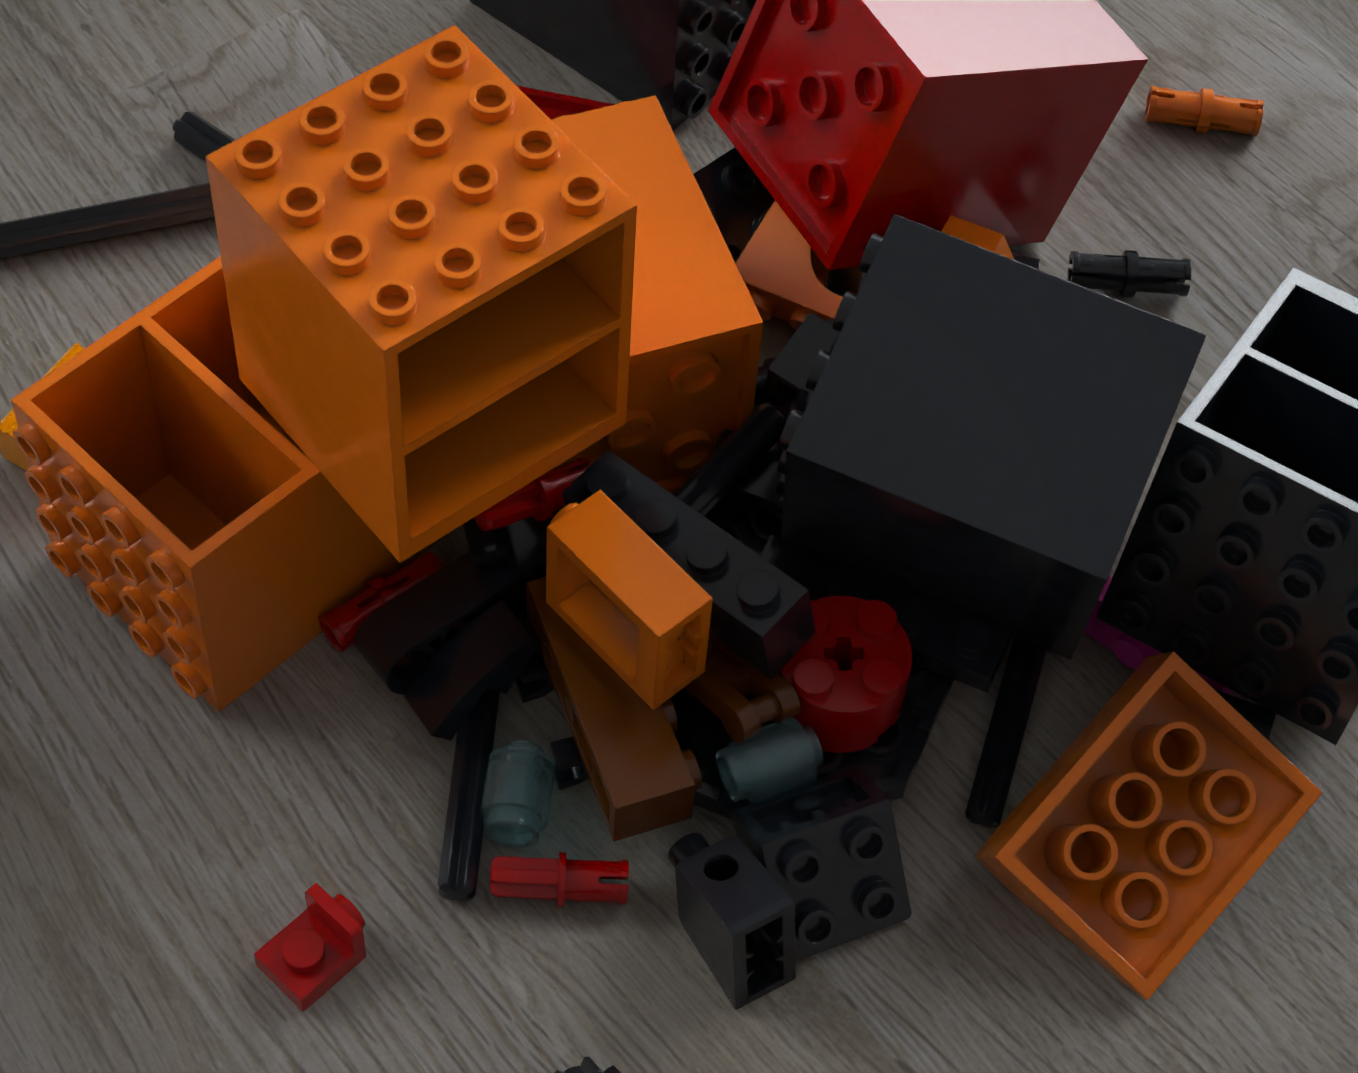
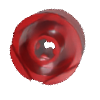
[778,596,912,753]

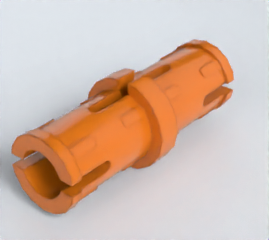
[1145,85,1264,136]

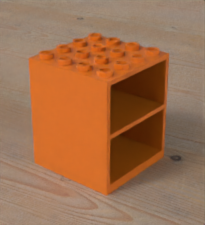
[205,25,637,563]
[504,95,763,527]
[11,256,447,712]

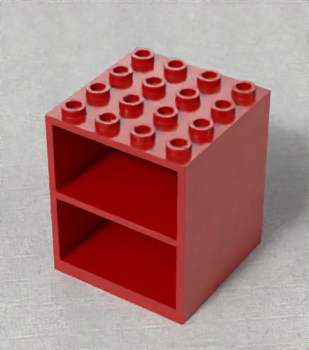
[708,0,1148,270]

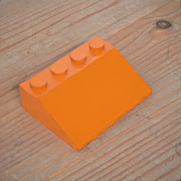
[973,651,1323,1000]

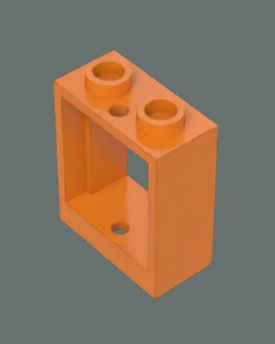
[546,490,713,710]

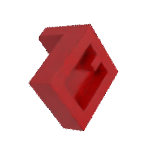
[254,883,366,1012]

